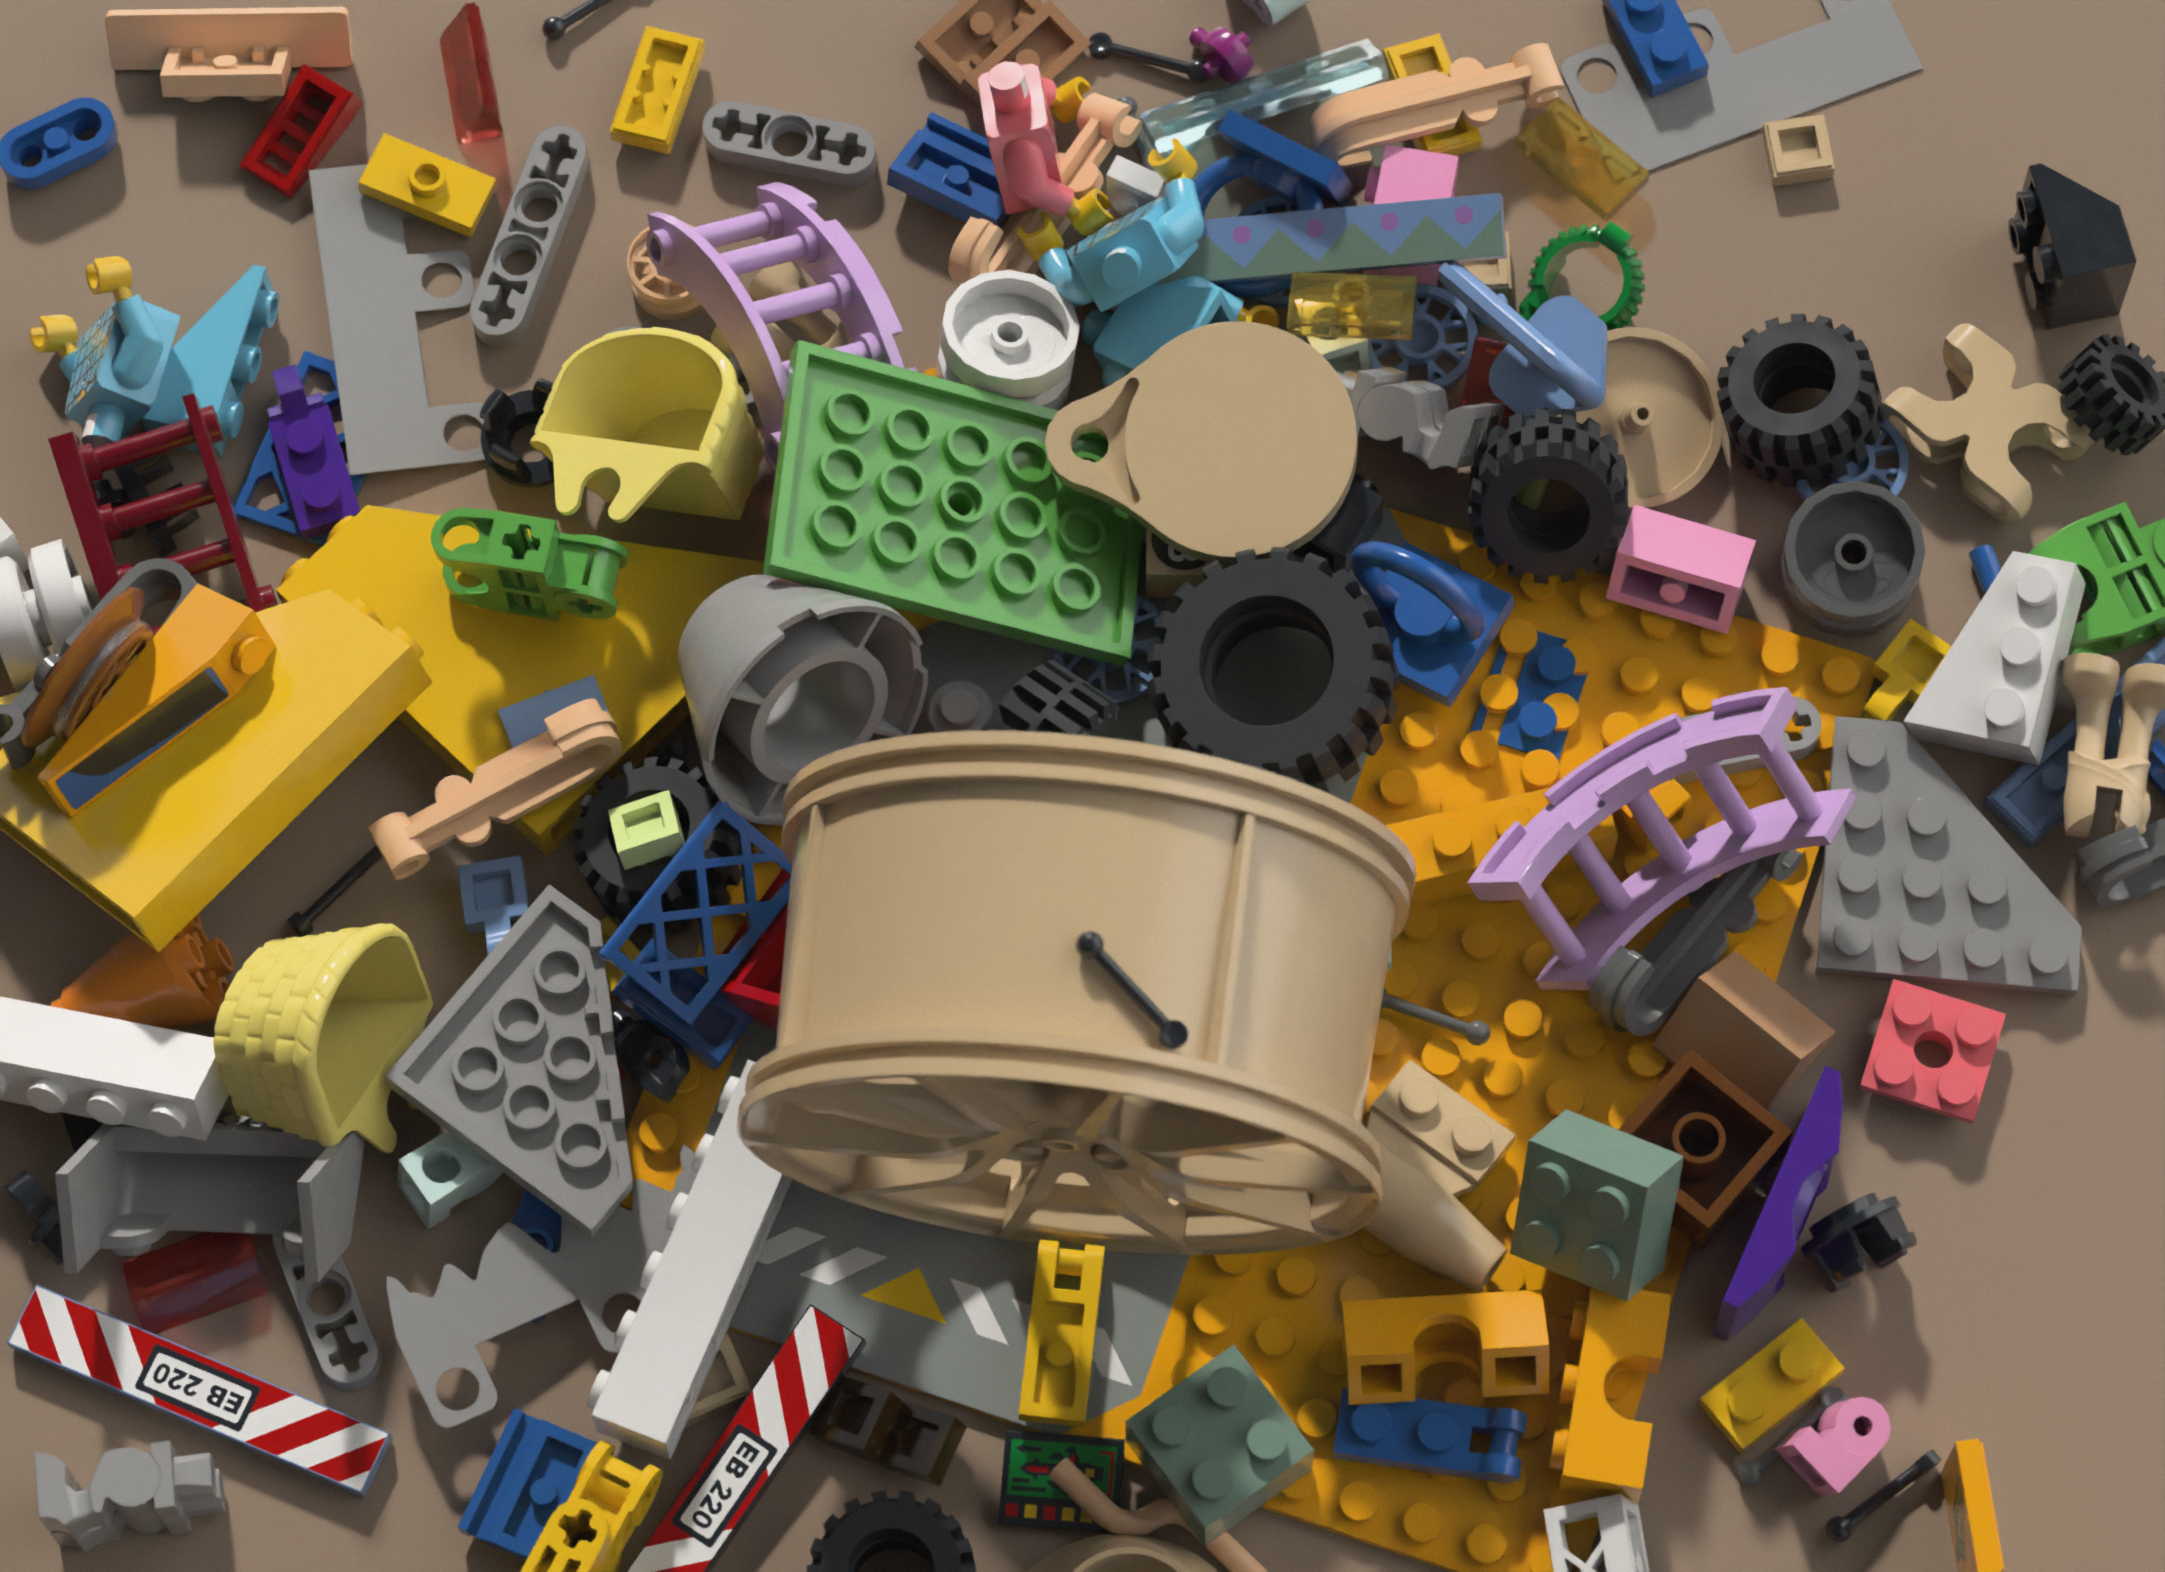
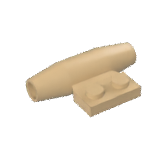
[1363,1060,1516,1293]

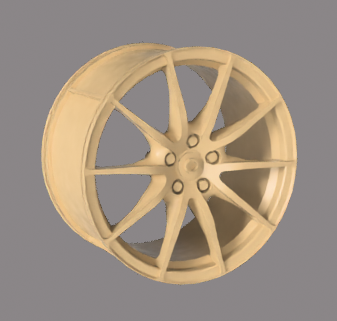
[737,731,1416,1255]

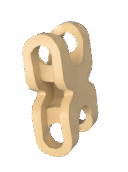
[1882,323,2095,524]

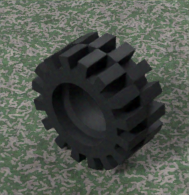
[2058,334,2165,456]

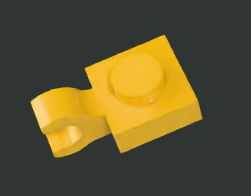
[1862,618,1951,721]

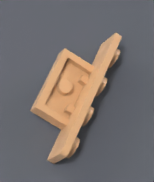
[105,7,353,102]

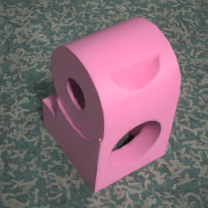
[1775,1397,1891,1498]

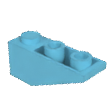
[141,265,279,458]

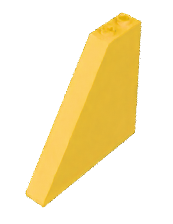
[276,505,766,856]
[0,588,432,952]

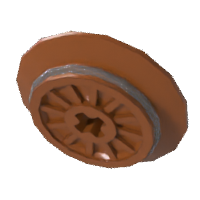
[21,587,153,748]

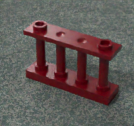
[48,393,278,638]

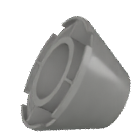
[678,574,928,825]

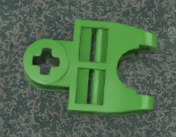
[2028,502,2165,656]
[431,508,629,621]

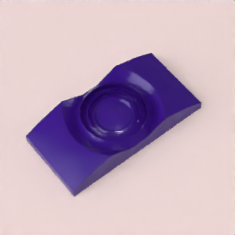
[1713,1066,1843,1341]

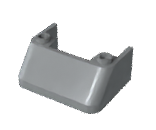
[55,1106,365,1282]

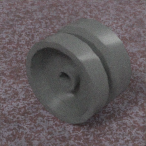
[1779,481,1926,637]

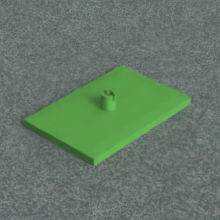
[763,340,1143,667]

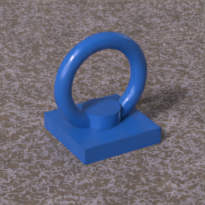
[1194,109,1354,298]
[1350,541,1515,708]

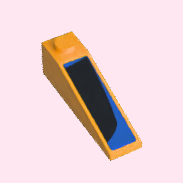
[37,583,277,817]

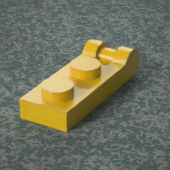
[1018,1239,1106,1428]

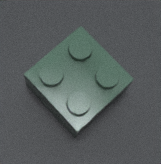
[1510,1109,1684,1302]
[1125,1344,1314,1547]

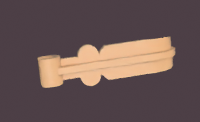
[1309,43,1564,170]
[948,93,1143,285]
[368,698,622,880]

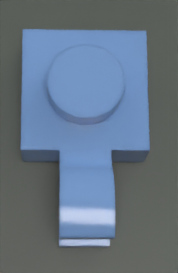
[458,855,530,955]

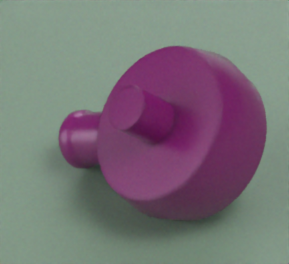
[1189,27,1254,83]

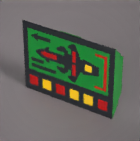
[998,1430,1125,1533]

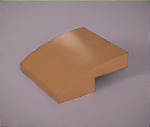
[915,0,1091,109]

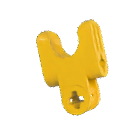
[520,1440,663,1572]

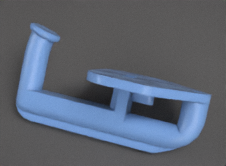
[1438,261,1607,420]

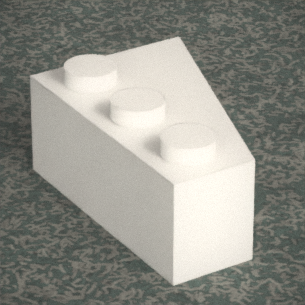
[1904,551,2086,765]

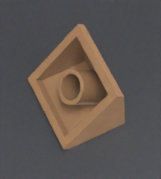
[1652,951,1836,1112]

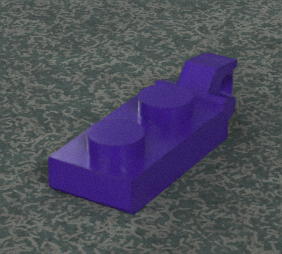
[267,364,360,540]

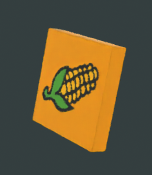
[1941,1439,2004,1572]

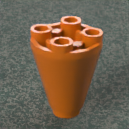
[50,913,235,1030]

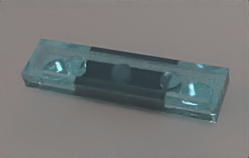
[1138,38,1389,154]

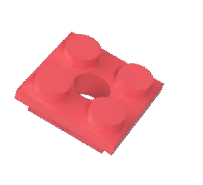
[1859,979,2006,1124]

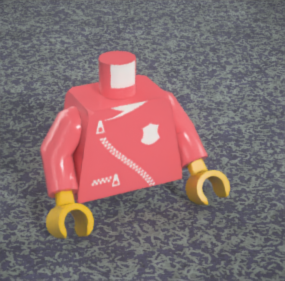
[978,61,1114,236]

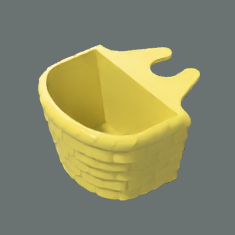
[530,327,764,523]
[213,923,434,1153]

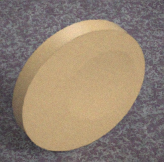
[1554,327,1724,511]

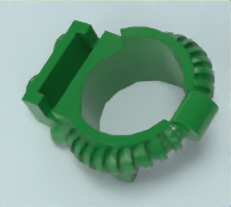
[1519,221,1645,331]

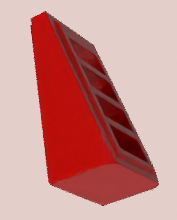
[239,64,363,199]

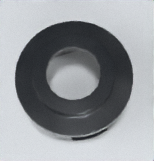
[480,378,554,488]
[1800,1192,1917,1293]

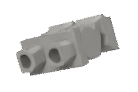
[1336,367,1506,470]
[34,1441,225,1553]

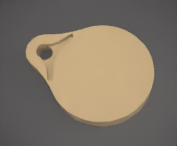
[1045,321,1358,565]

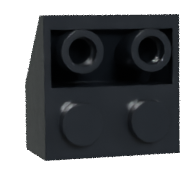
[2008,163,2137,330]

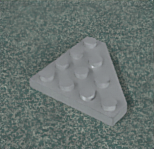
[1815,716,2082,996]
[385,884,633,1238]

